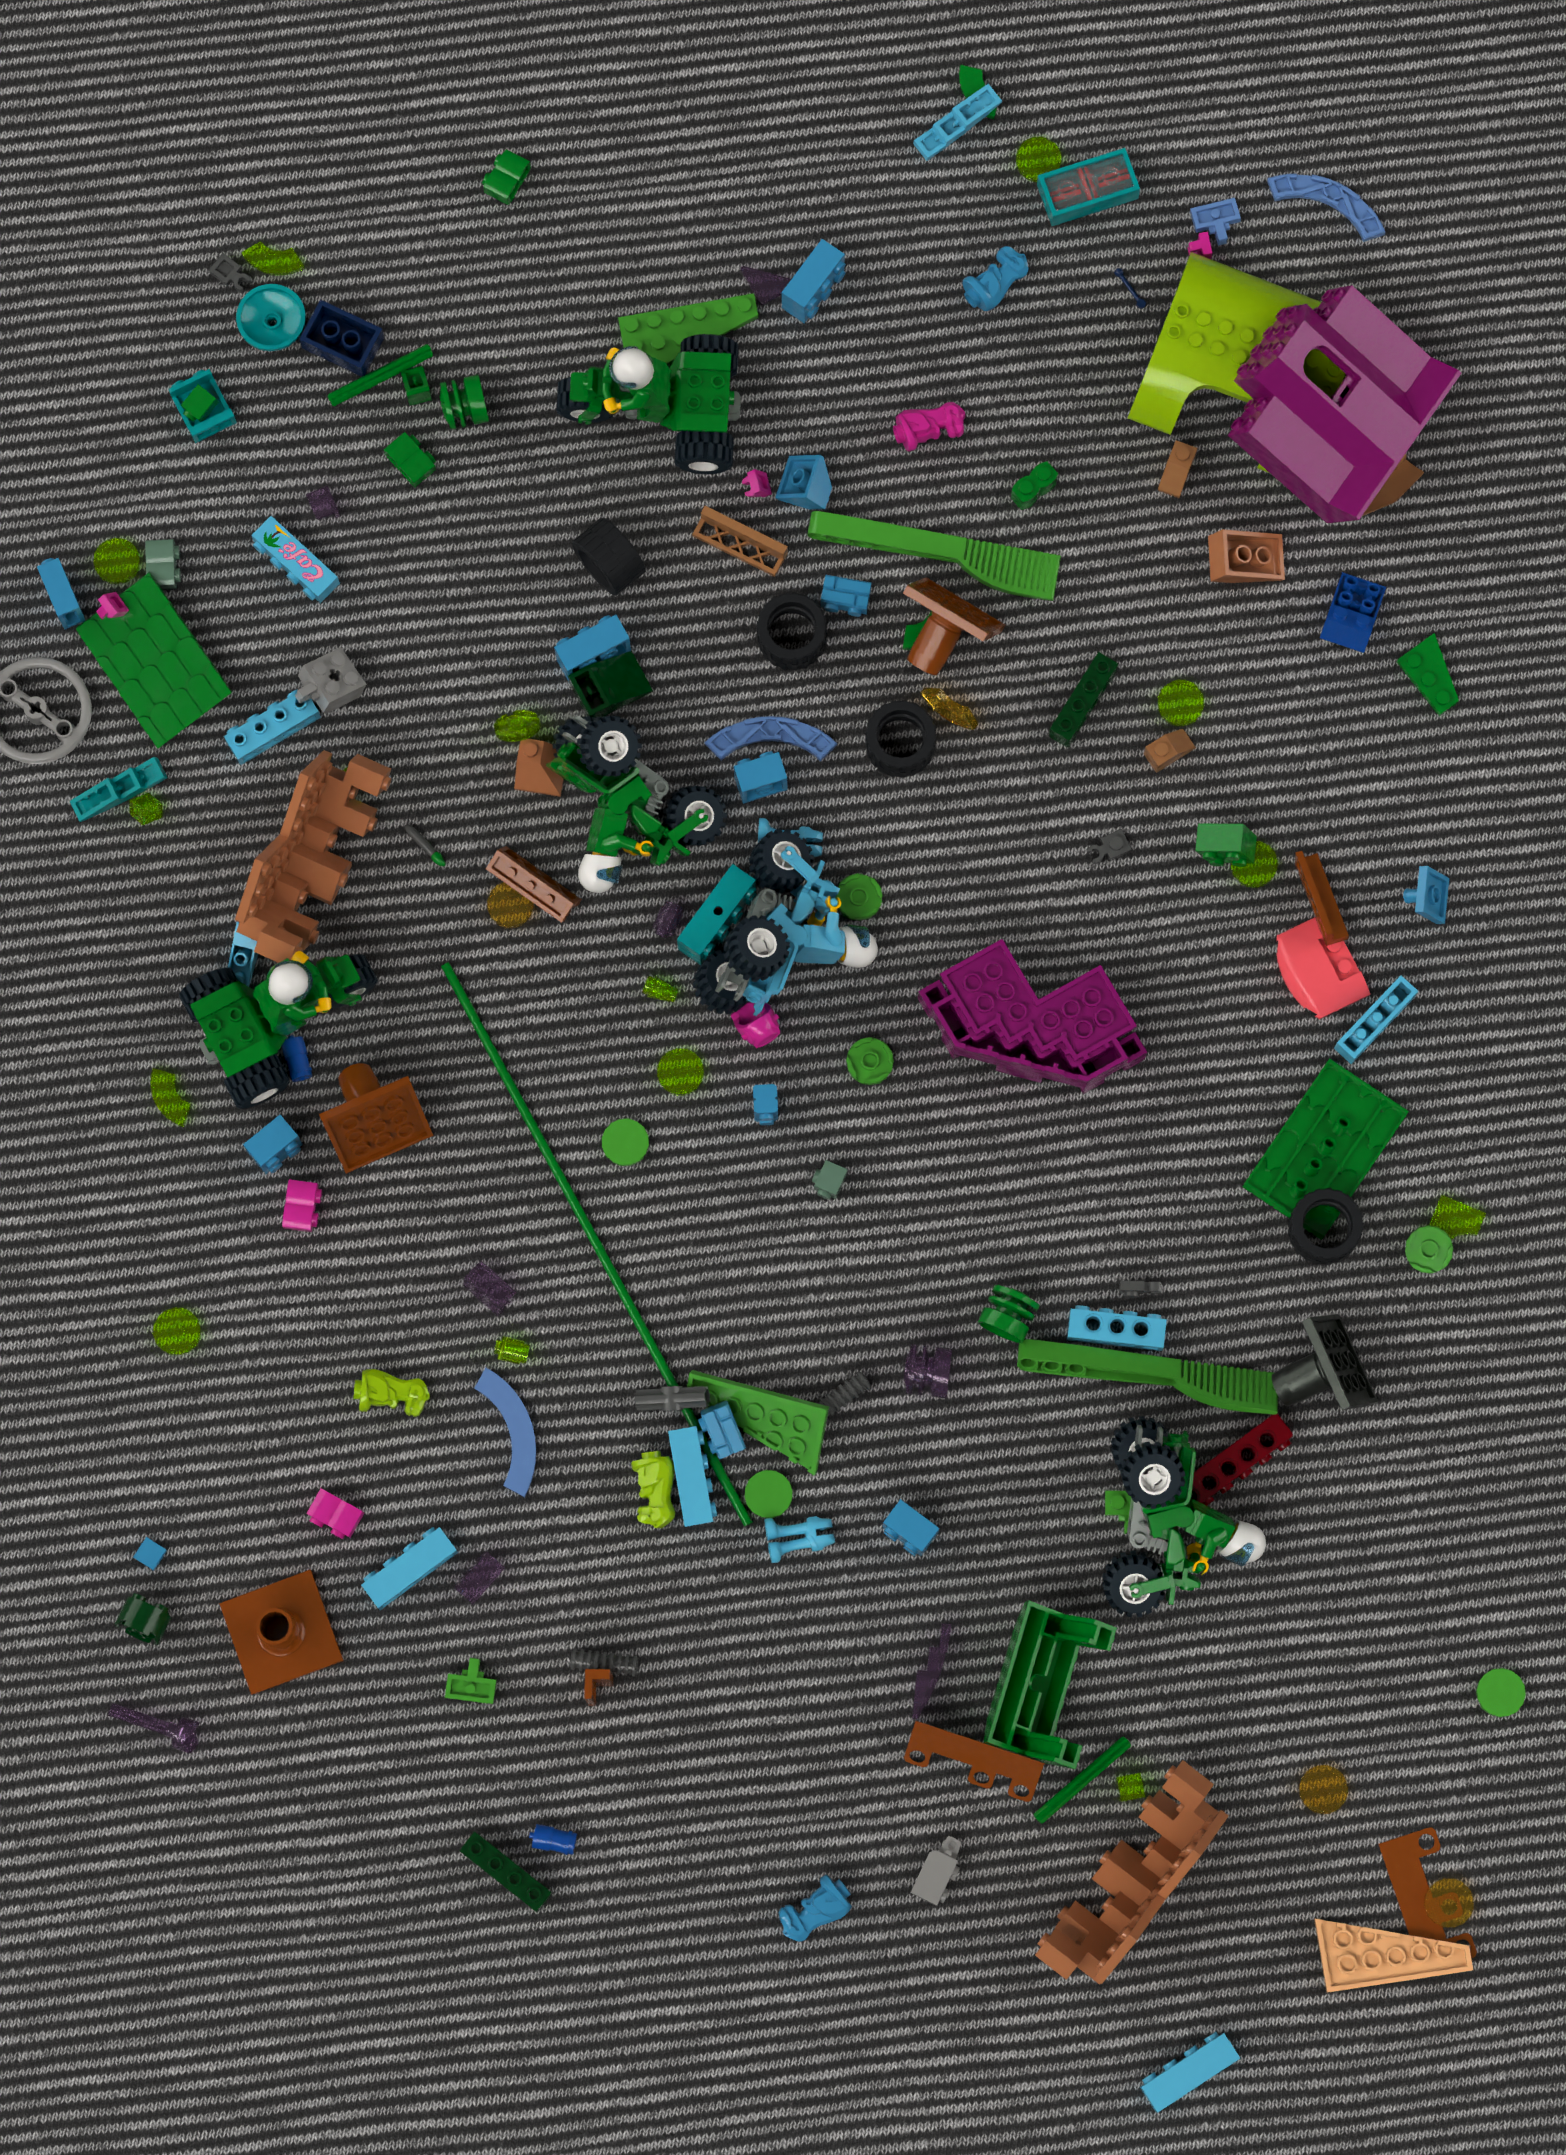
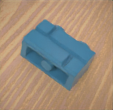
[821,575,872,617]
[753,1084,778,1125]
[698,1401,746,1459]

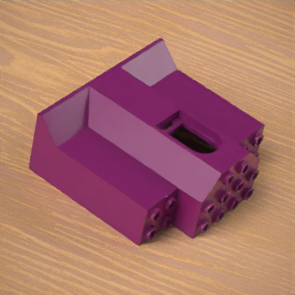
[1228,285,1461,523]

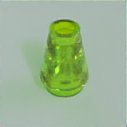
[642,975,678,1003]

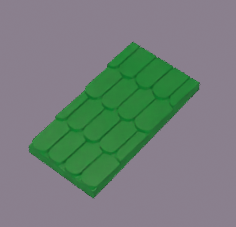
[76,572,232,748]
[1242,1058,1409,1240]

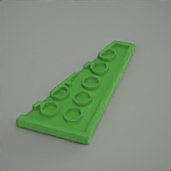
[618,293,758,364]
[687,1370,829,1476]

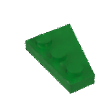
[1397,633,1459,717]

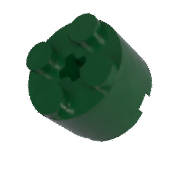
[115,1593,171,1645]

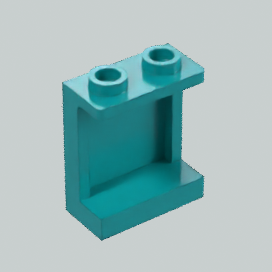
[168,369,237,444]

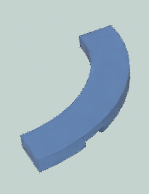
[1267,174,1385,242]
[705,716,837,761]
[474,1368,536,1498]

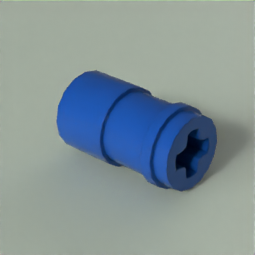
[281,1035,313,1082]
[529,1824,577,1855]

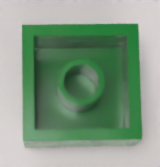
[1195,823,1257,867]

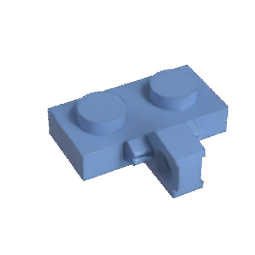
[1190,198,1241,246]

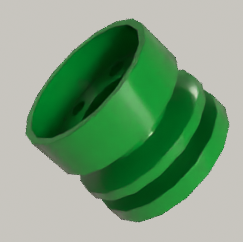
[439,374,489,430]
[977,1285,1040,1344]

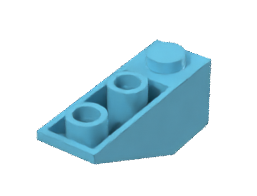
[228,921,258,987]

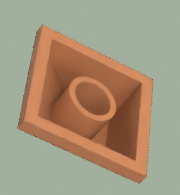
[514,738,564,797]

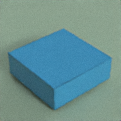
[133,1537,167,1571]

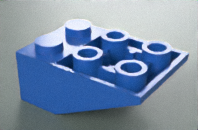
[1320,572,1386,653]

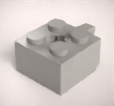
[295,647,367,714]

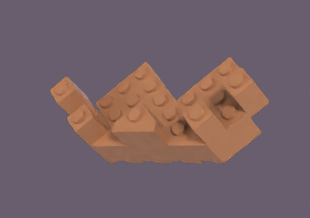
[235,750,392,963]
[1035,1760,1229,1985]

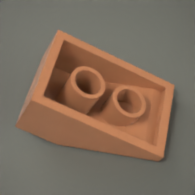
[1208,529,1285,583]

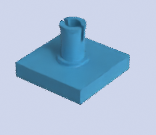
[1403,866,1449,924]

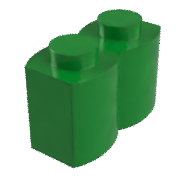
[482,149,531,205]
[384,432,436,488]
[1011,461,1058,510]

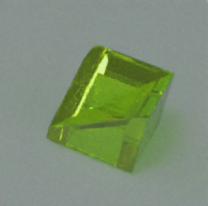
[129,793,162,825]

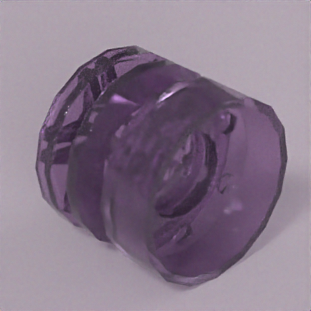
[904,1344,952,1399]

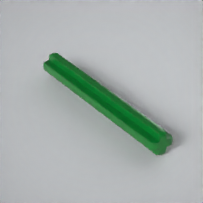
[327,344,433,406]
[1034,1736,1131,1824]

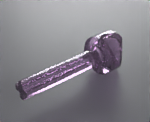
[108,1703,200,1754]

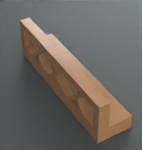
[692,506,788,577]

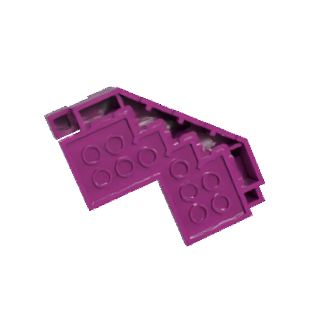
[918,939,1147,1094]

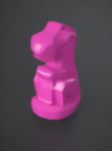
[893,402,965,452]

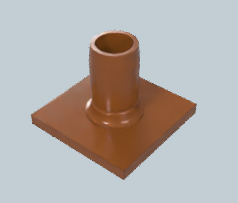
[903,577,1006,675]
[319,1063,433,1173]
[219,1569,344,1695]

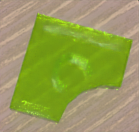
[1429,1195,1486,1240]

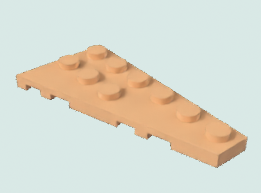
[1314,1918,1473,1993]

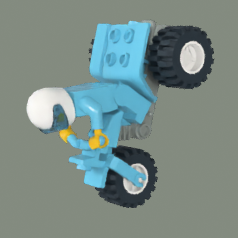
[693,829,878,1016]

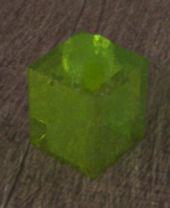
[1115,1773,1145,1803]

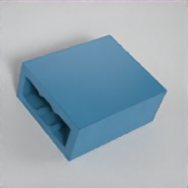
[37,558,86,630]

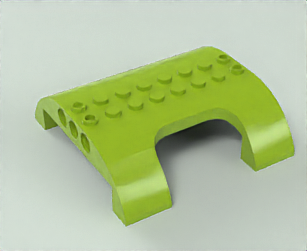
[1127,252,1345,473]

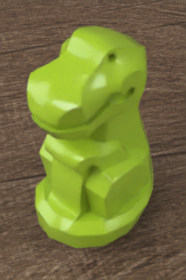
[353,1369,430,1417]
[631,1451,675,1529]

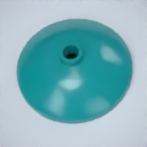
[236,284,306,351]

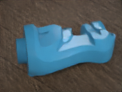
[962,246,1028,311]
[778,1874,852,1942]

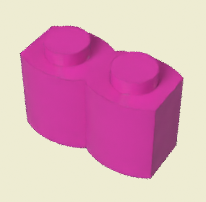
[282,1179,322,1232]
[306,1488,364,1539]

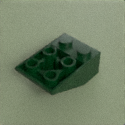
[568,651,653,718]

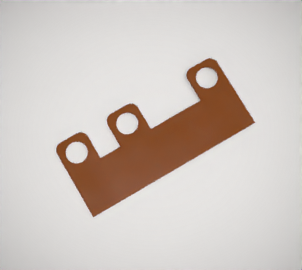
[904,1721,1044,1802]
[1379,1827,1477,1958]

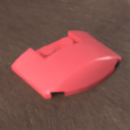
[1276,917,1371,1020]

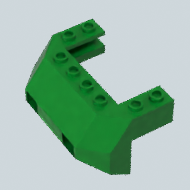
[983,1600,1117,1770]

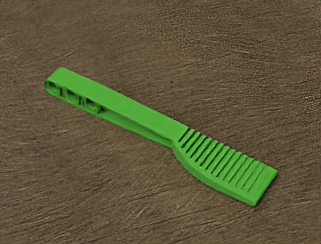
[807,511,1061,601]
[1017,1339,1278,1415]

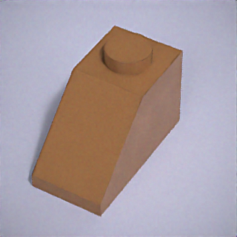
[1158,440,1198,498]
[1144,729,1196,773]

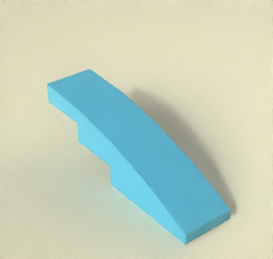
[913,84,1002,161]

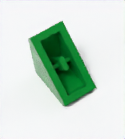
[400,366,432,406]

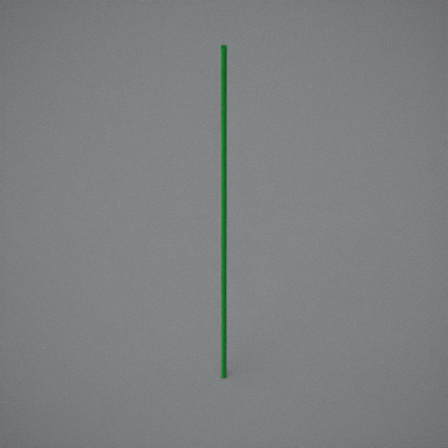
[441,962,753,1527]

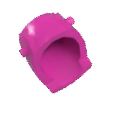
[731,1001,780,1048]

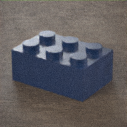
[299,299,384,377]

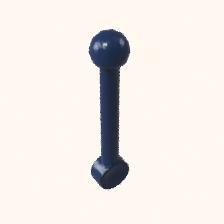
[1114,268,1146,309]

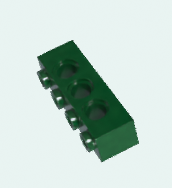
[1048,652,1118,748]
[459,1831,553,1913]

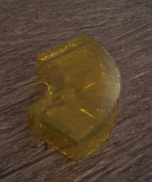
[920,687,978,730]

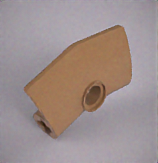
[1362,454,1424,516]

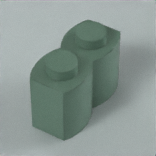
[145,539,181,589]

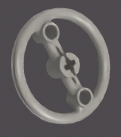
[0,657,92,764]

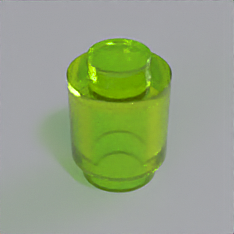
[494,1336,530,1364]

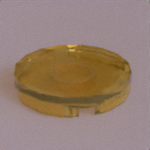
[487,882,534,928]
[1299,1765,1348,1814]
[1424,1878,1474,1928]

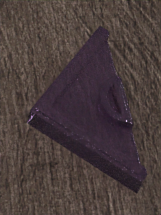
[740,266,791,305]

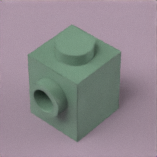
[812,1160,848,1200]

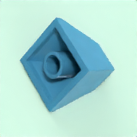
[775,455,832,510]

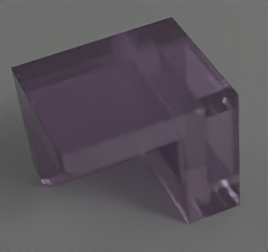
[306,486,340,520]

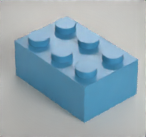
[782,239,846,323]
[554,615,631,684]

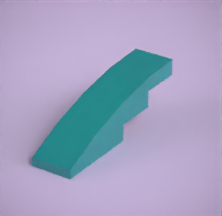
[70,757,168,822]

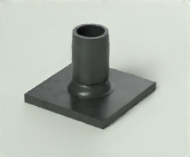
[1272,1314,1378,1410]

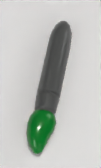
[405,824,446,866]

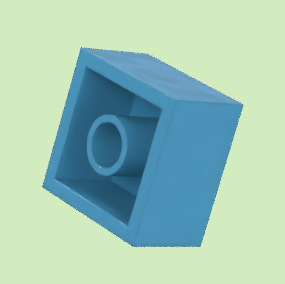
[734,751,788,804]
[243,1115,303,1174]
[882,1499,940,1556]

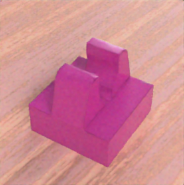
[1187,232,1212,259]
[742,469,772,498]
[96,592,129,619]

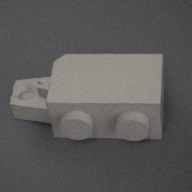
[910,1836,961,1906]

